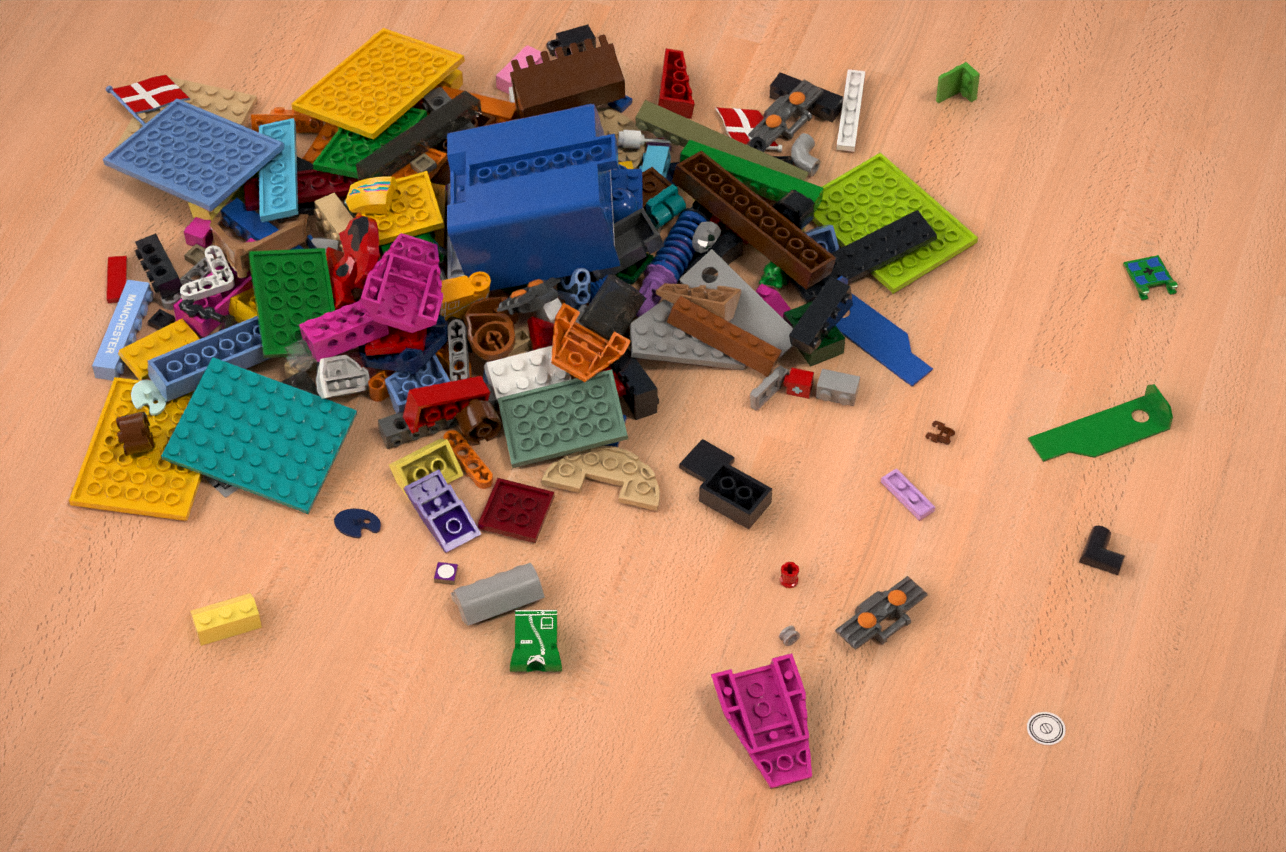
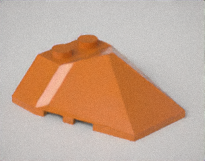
[551,303,631,382]

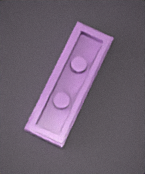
[881,468,935,521]

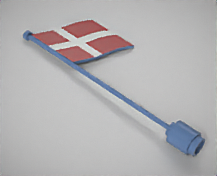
[106,75,190,126]

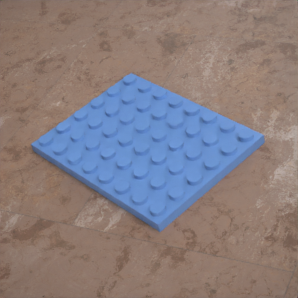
[103,99,284,212]

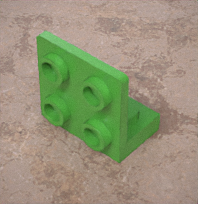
[936,62,980,104]

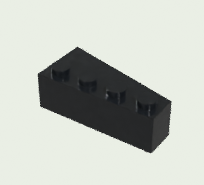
[789,277,853,354]
[610,347,659,420]

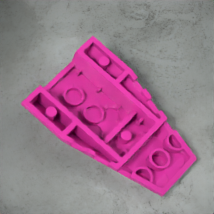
[360,233,443,333]
[711,653,812,789]

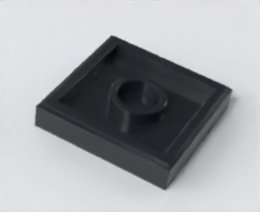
[679,439,735,482]

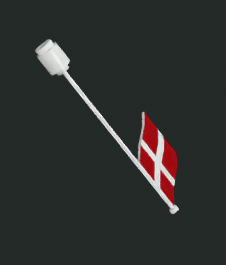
[618,107,782,152]

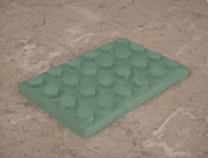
[498,369,628,468]

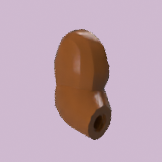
[463,296,520,361]

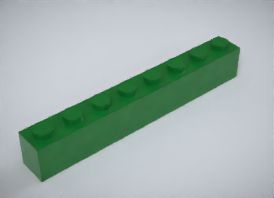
[680,140,824,213]

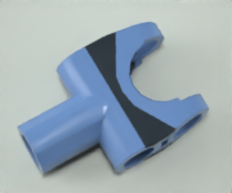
[557,268,591,310]

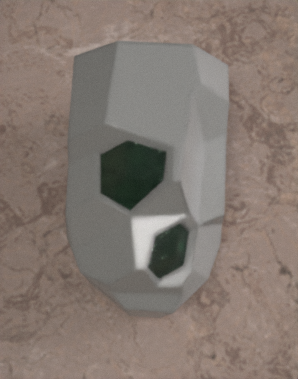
[692,222,721,253]

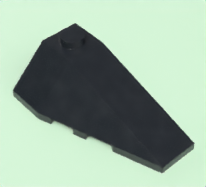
[677,230,743,284]

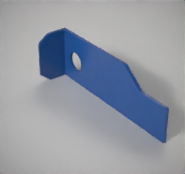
[836,276,933,387]

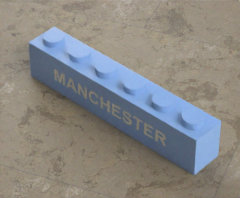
[92,280,154,381]

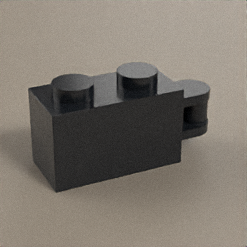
[546,24,596,56]

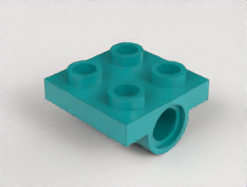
[646,184,686,230]

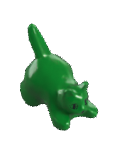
[759,261,789,288]

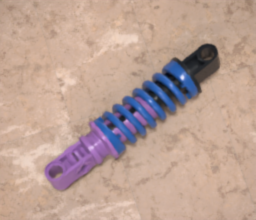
[629,200,713,318]

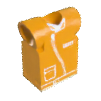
[439,271,491,321]

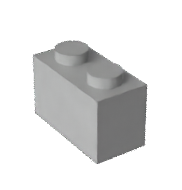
[816,369,860,406]

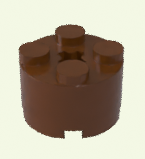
[455,399,502,445]
[116,411,154,456]

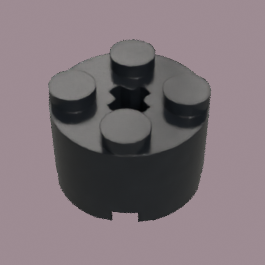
[772,190,815,230]

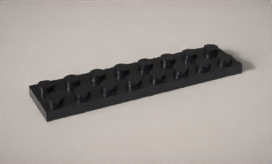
[788,210,937,304]

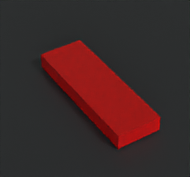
[107,255,128,303]

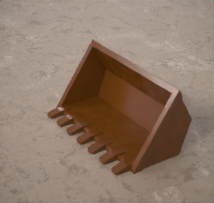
[510,34,626,119]

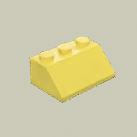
[389,439,463,497]
[190,593,262,646]

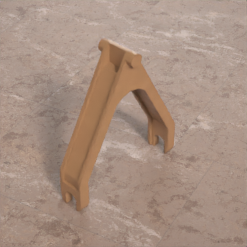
[210,214,310,278]

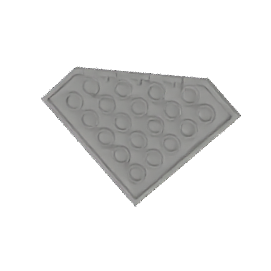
[630,274,746,370]

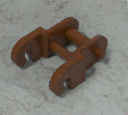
[926,421,955,445]

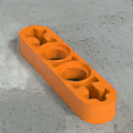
[443,430,493,489]

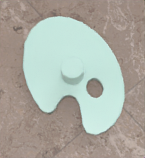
[131,380,167,416]

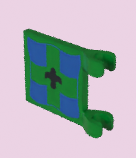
[1123,255,1178,300]

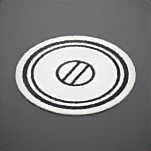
[1027,712,1066,745]

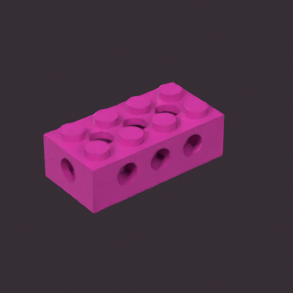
[299,301,389,362]

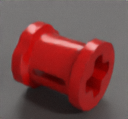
[780,562,799,588]

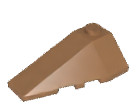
[656,283,741,322]

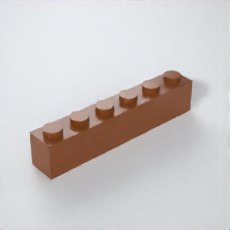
[667,296,782,377]

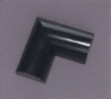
[1079,525,1125,575]

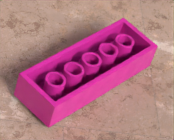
[173,238,256,338]

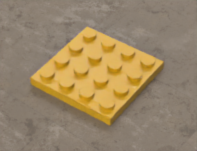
[361,171,445,246]

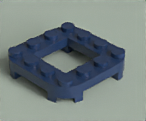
[358,315,448,374]

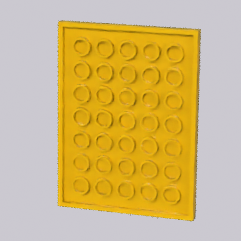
[291,28,465,140]
[69,377,202,521]

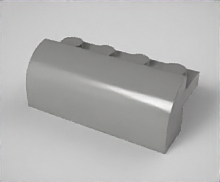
[450,563,545,626]

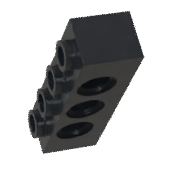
[134,233,182,299]

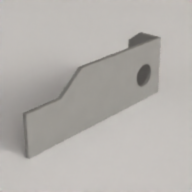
[679,249,793,359]

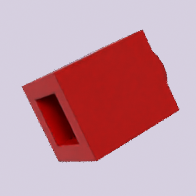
[784,367,814,399]

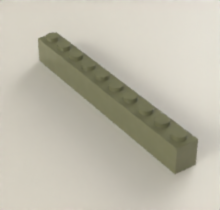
[635,100,809,182]

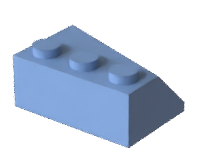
[385,354,450,414]

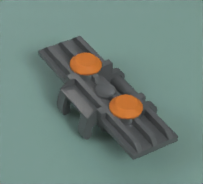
[748,79,824,147]
[497,277,560,315]
[835,576,928,650]

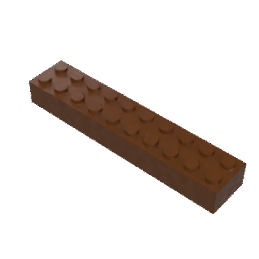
[672,151,836,289]

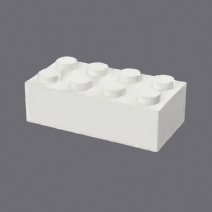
[484,346,572,403]

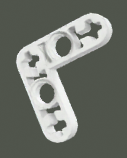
[180,245,235,301]

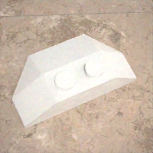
[316,355,370,399]

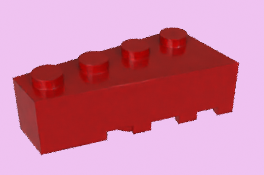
[658,48,695,119]
[403,376,490,434]

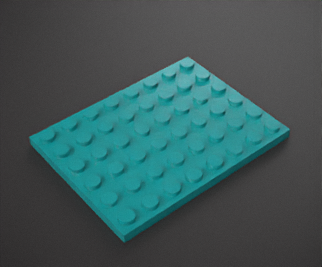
[161,357,357,514]

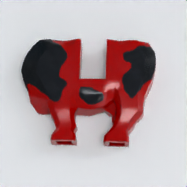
[326,215,380,310]

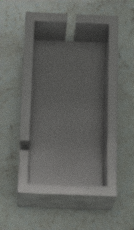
[591,207,664,281]

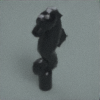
[178,299,224,323]

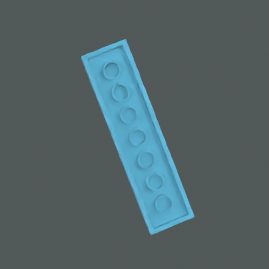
[259,118,298,222]

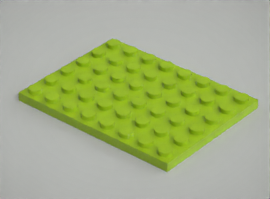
[812,153,978,294]

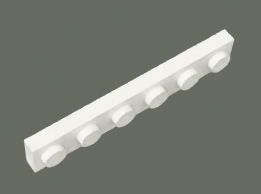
[836,70,865,152]

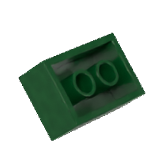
[783,301,845,367]

